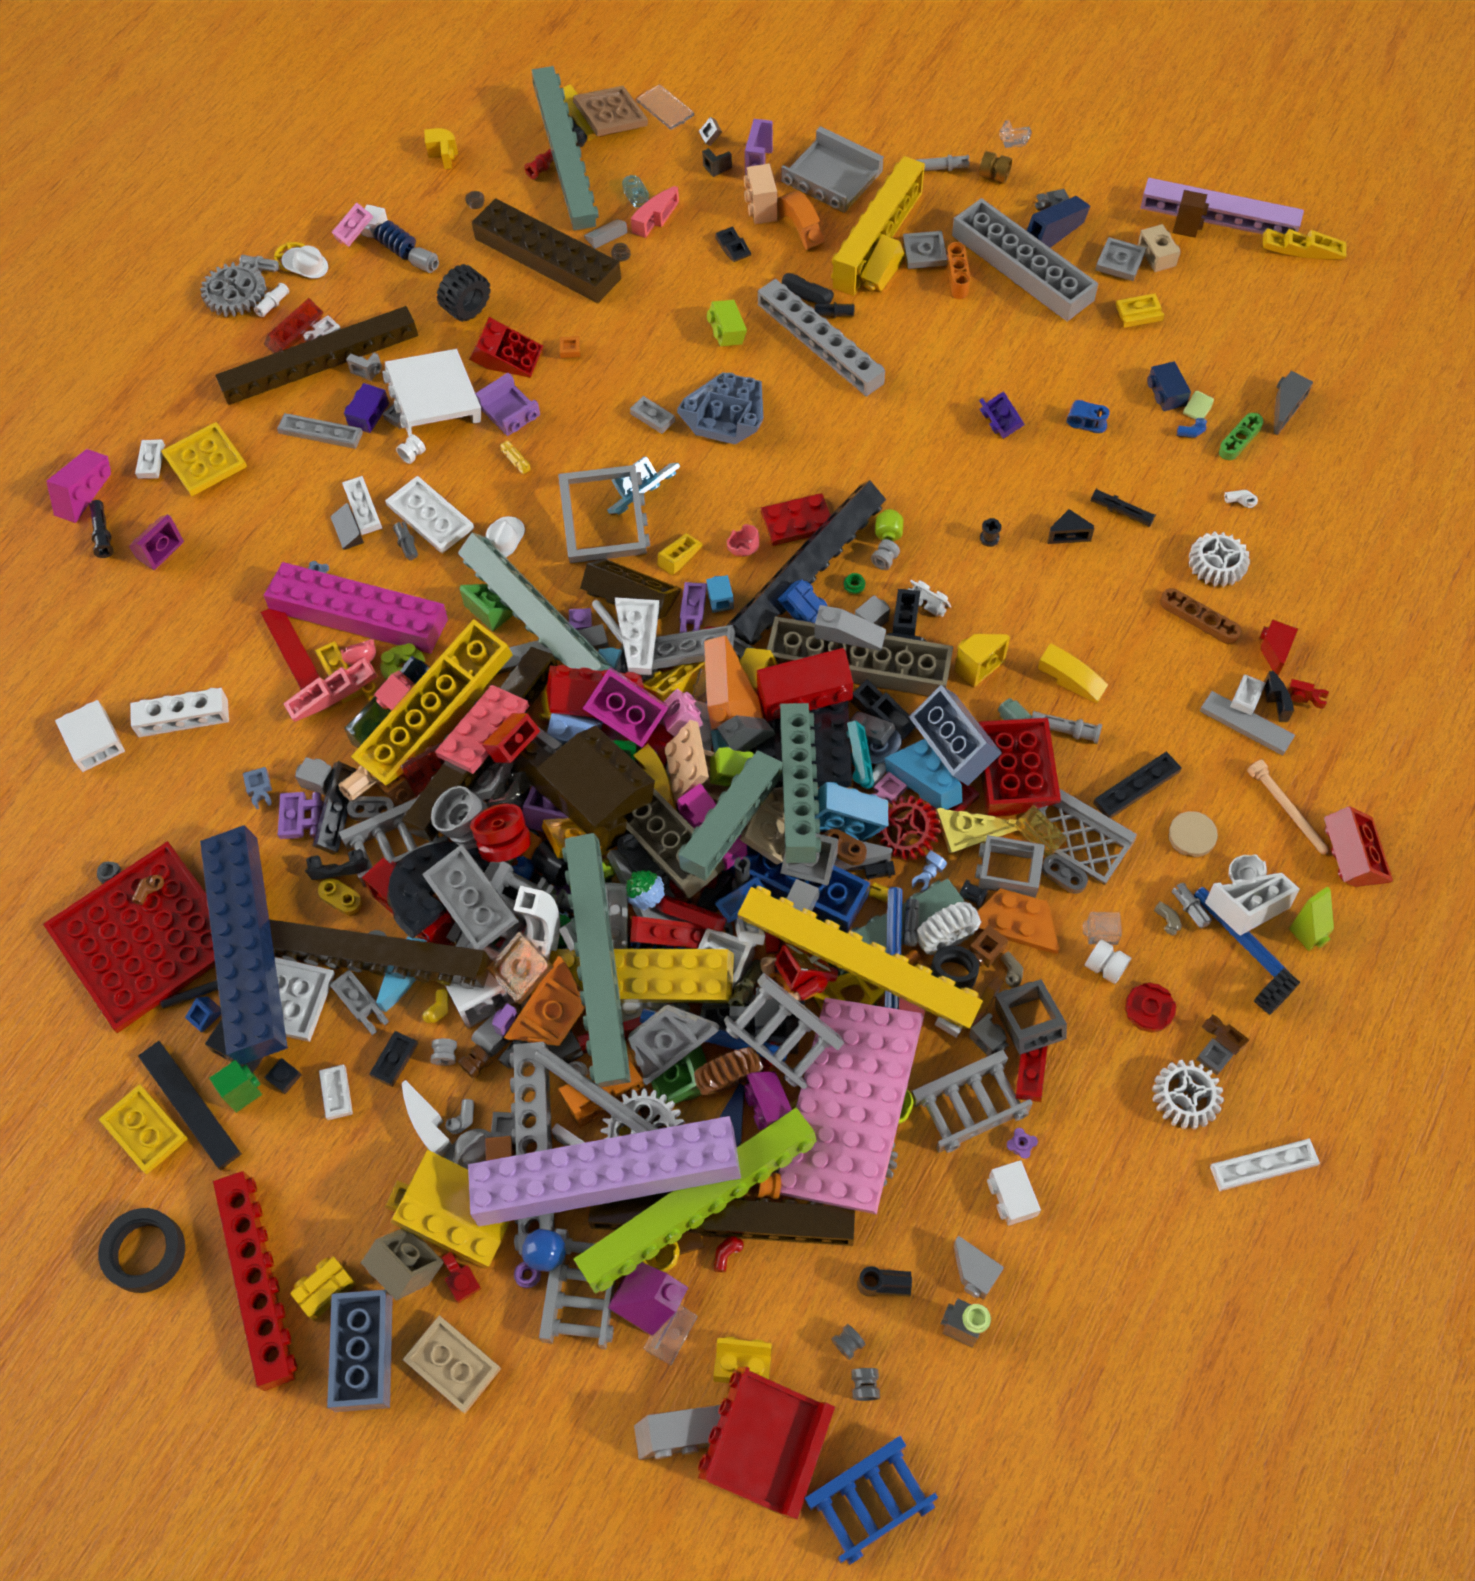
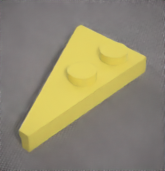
[935,808,1027,853]

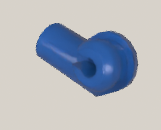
[1177,418,1207,438]

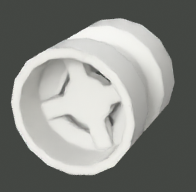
[396,434,426,464]

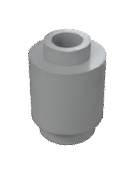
[408,247,439,273]

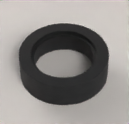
[98,1208,185,1293]

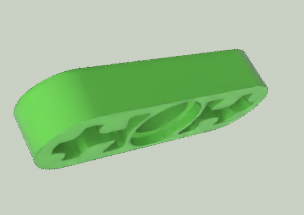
[1219,413,1263,460]

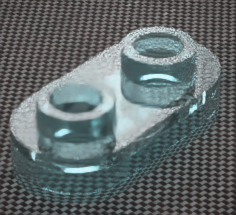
[622,175,649,207]

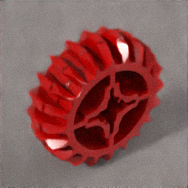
[877,796,941,860]

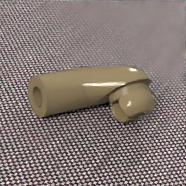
[1154,901,1182,936]

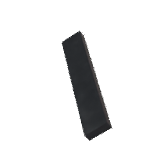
[138,1041,242,1170]

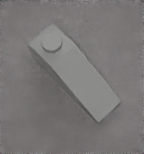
[815,605,886,651]

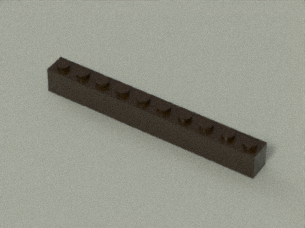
[215,306,418,405]
[402,646,558,842]
[269,919,493,989]
[588,1192,855,1246]

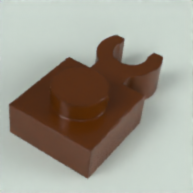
[1202,1014,1250,1055]

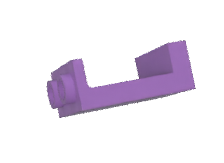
[745,119,773,176]
[475,373,540,436]

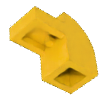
[424,128,458,169]

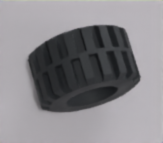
[437,264,491,322]

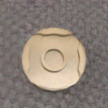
[1169,811,1218,857]

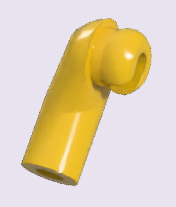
[423,989,449,1023]

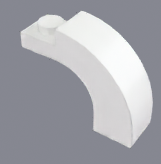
[513,886,560,974]

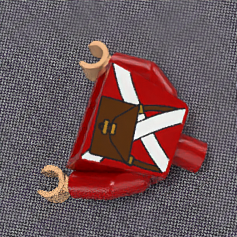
[760,943,838,1001]

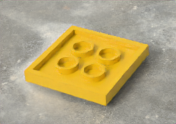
[161,422,247,497]

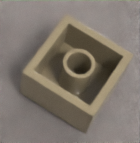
[361,1229,444,1300]

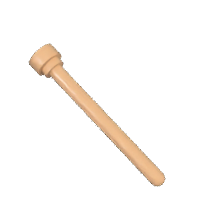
[1247,759,1329,854]

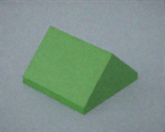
[459,584,514,632]

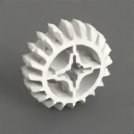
[1189,531,1250,588]
[917,902,981,955]
[1152,1060,1224,1130]

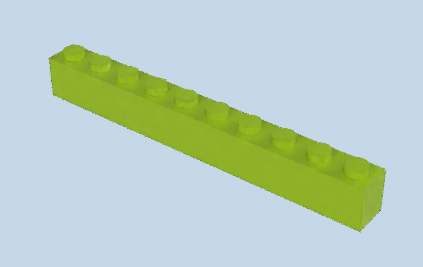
[574,1108,817,1294]

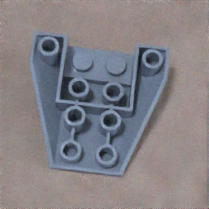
[677,372,763,444]

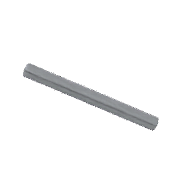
[534,1046,658,1133]

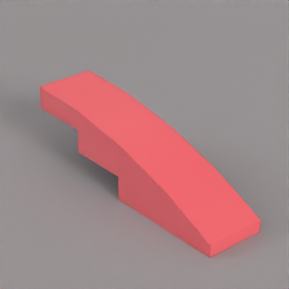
[283,657,378,722]

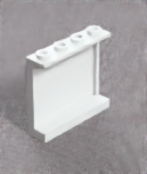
[382,349,481,436]

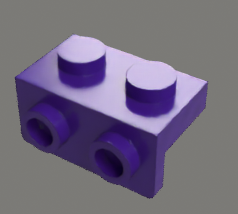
[979,391,1025,439]

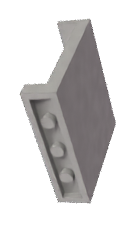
[782,126,884,213]

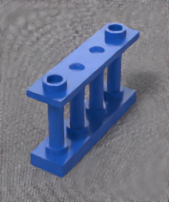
[804,1436,938,1565]

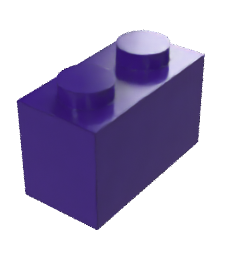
[344,383,389,433]

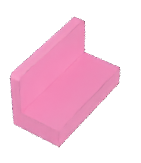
[332,203,373,247]

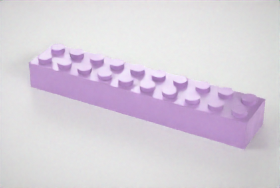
[468,1116,741,1226]

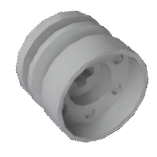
[431,786,490,849]

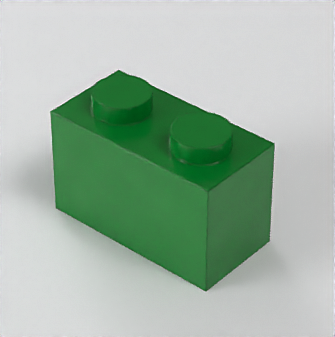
[209,1060,262,1113]

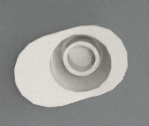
[282,246,328,278]
[485,516,525,557]

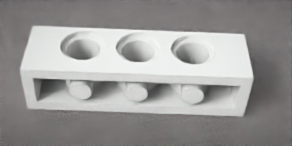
[130,688,229,737]

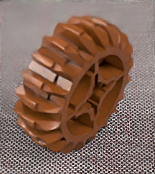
[694,1047,763,1095]

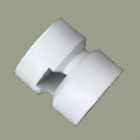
[1084,939,1131,984]

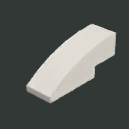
[402,1080,452,1156]

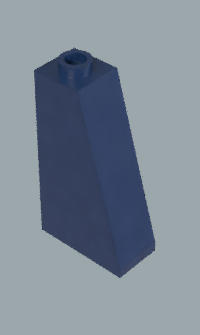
[1027,196,1091,248]

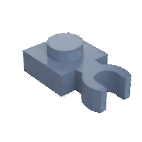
[243,767,272,809]

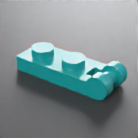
[846,720,874,789]

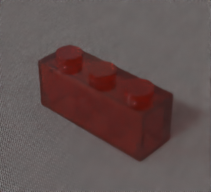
[264,298,324,353]

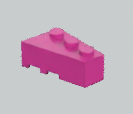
[46,449,111,523]
[677,783,747,872]

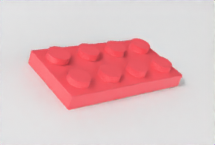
[435,685,530,774]

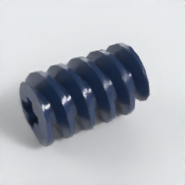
[373,220,416,260]

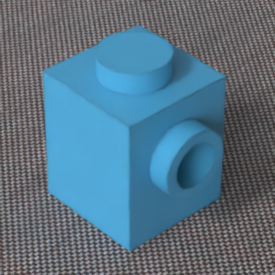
[706,575,734,613]

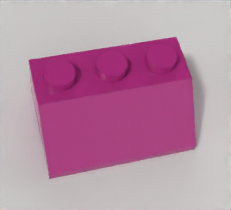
[583,667,669,747]

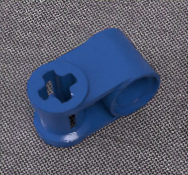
[1066,400,1110,433]

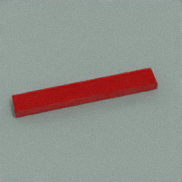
[260,609,334,705]

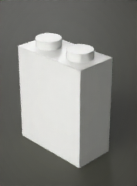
[55,700,125,772]

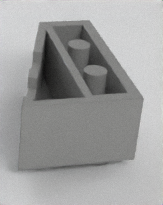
[634,1405,721,1460]

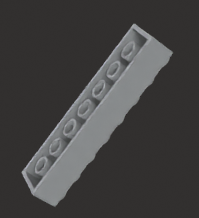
[952,198,1098,321]

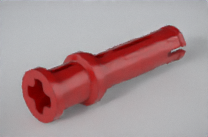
[524,148,554,179]

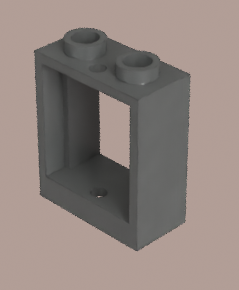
[995,979,1067,1055]

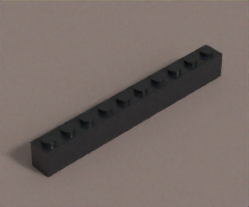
[726,480,886,645]

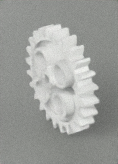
[601,1089,685,1139]

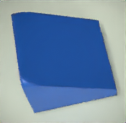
[185,996,221,1032]

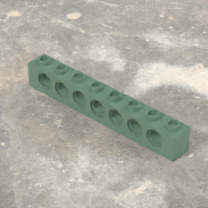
[780,703,821,863]

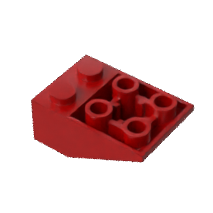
[469,317,543,378]

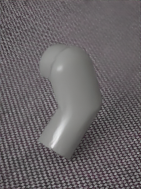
[446,1099,475,1134]

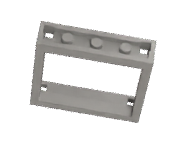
[558,465,650,563]

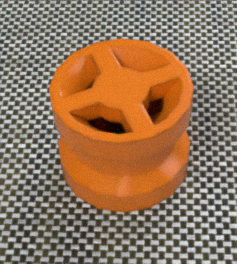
[755,1172,781,1199]

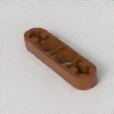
[1160,588,1241,644]

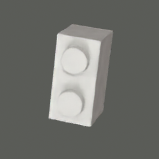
[987,1160,1041,1226]

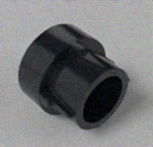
[531,839,569,888]

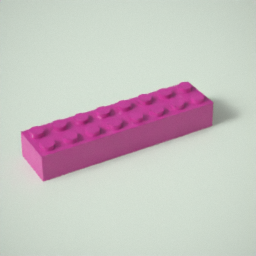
[263,562,448,654]

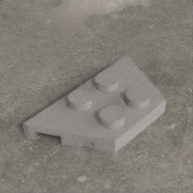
[628,1005,719,1085]

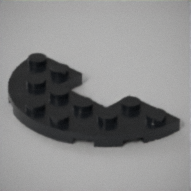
[387,842,490,939]

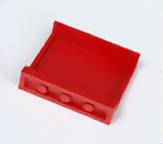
[698,1367,835,1520]

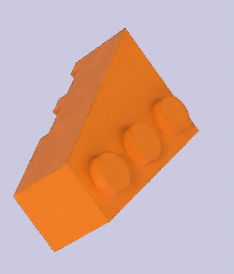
[559,1058,645,1128]

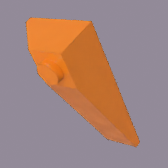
[704,636,764,730]

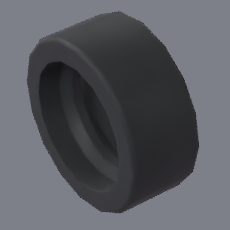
[931,945,979,989]

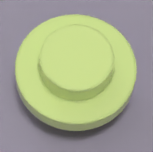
[962,1304,991,1333]

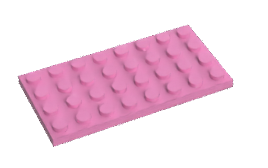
[779,998,923,1214]

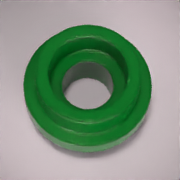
[844,573,866,594]

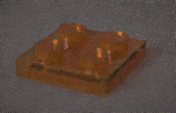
[486,932,554,1004]

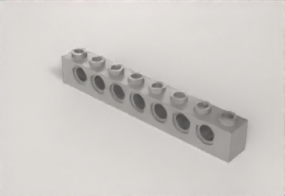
[758,279,885,397]
[510,1042,555,1256]

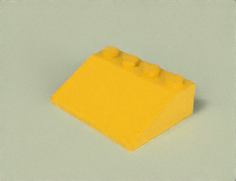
[390,1149,510,1269]

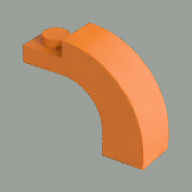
[777,190,825,250]

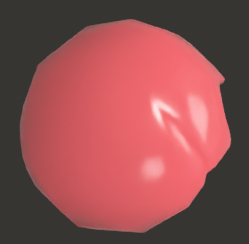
[727,524,759,557]
[341,639,376,665]

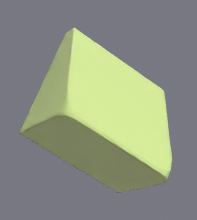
[1183,391,1214,420]

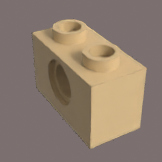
[1138,224,1180,272]

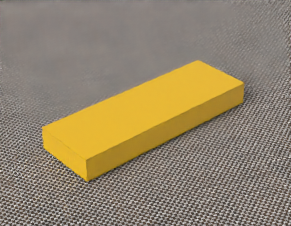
[315,641,364,704]

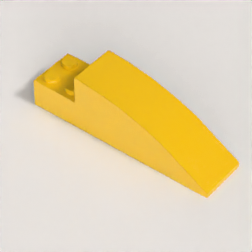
[351,619,513,785]

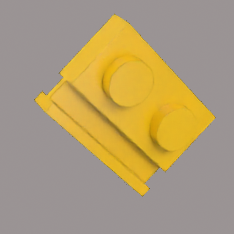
[1115,293,1165,328]

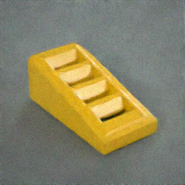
[657,533,703,575]

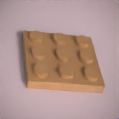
[573,86,648,136]

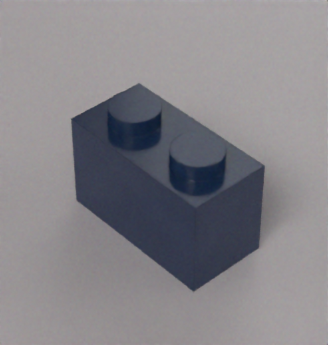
[1147,361,1191,411]

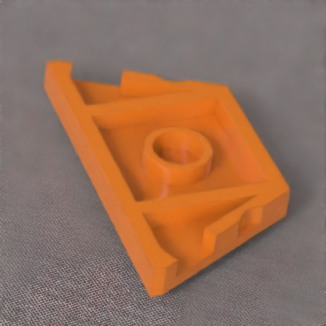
[976,888,1059,955]
[504,955,586,1046]

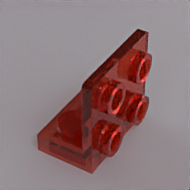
[400,743,445,798]

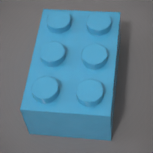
[814,782,888,842]

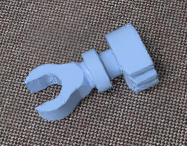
[912,851,947,893]

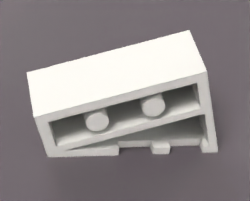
[1205,873,1300,935]

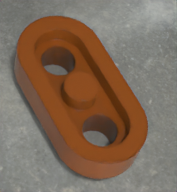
[823,829,867,866]

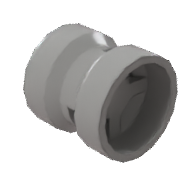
[871,539,900,570]

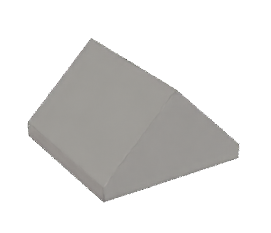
[781,833,838,885]

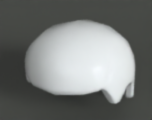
[1229,854,1267,882]

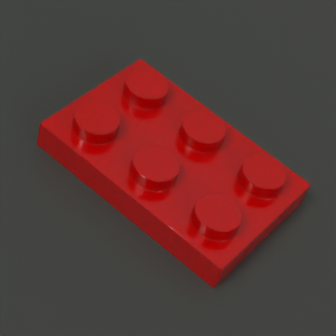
[761,493,831,546]

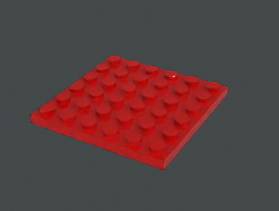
[43,841,215,1033]

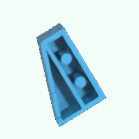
[885,739,962,810]

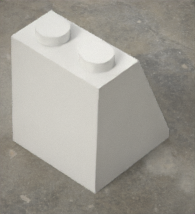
[445,965,509,1029]

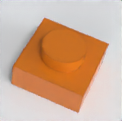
[559,336,581,358]

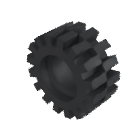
[1254,968,1300,1015]

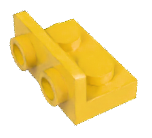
[713,1337,772,1383]

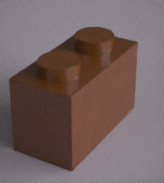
[1173,190,1209,238]

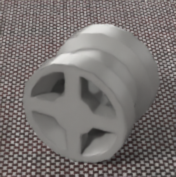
[430,1038,457,1066]

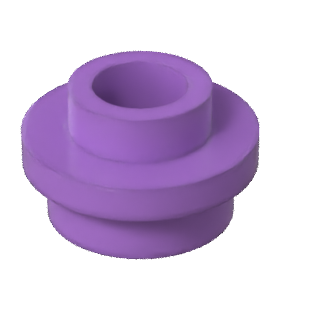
[514,1261,541,1288]

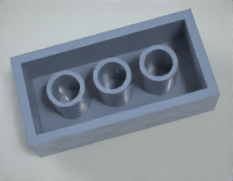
[909,685,1002,785]
[327,1290,393,1412]

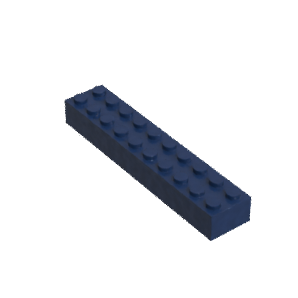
[200,825,288,1065]

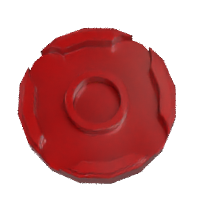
[1125,982,1177,1033]

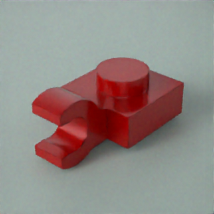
[1287,679,1329,709]
[442,1252,481,1304]

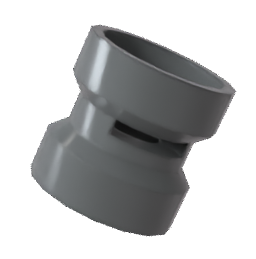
[851,1368,880,1401]

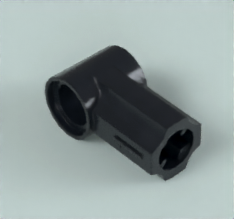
[857,1266,912,1297]

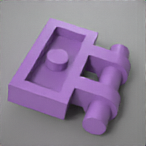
[278,792,323,839]

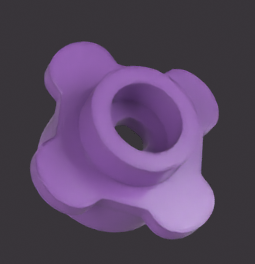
[1007,1128,1038,1159]

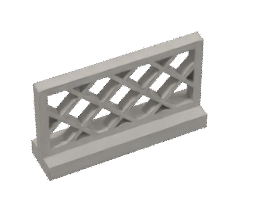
[1023,789,1137,885]

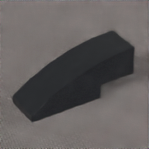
[849,679,916,741]

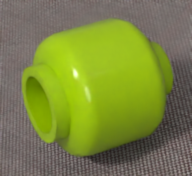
[875,509,904,542]

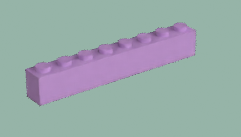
[1140,178,1304,234]

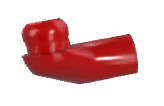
[713,1236,744,1273]

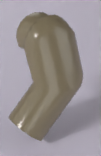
[1000,951,1024,987]

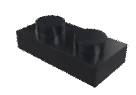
[369,1031,418,1087]

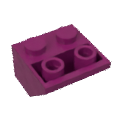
[744,1071,792,1130]

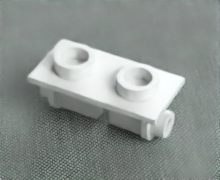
[907,580,951,617]

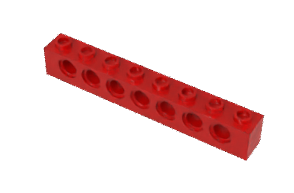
[213,1171,298,1391]

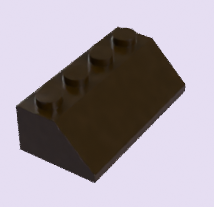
[580,558,681,619]

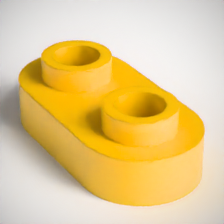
[318,878,363,915]

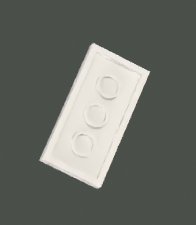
[385,476,474,553]

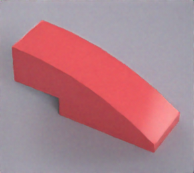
[631,186,679,238]

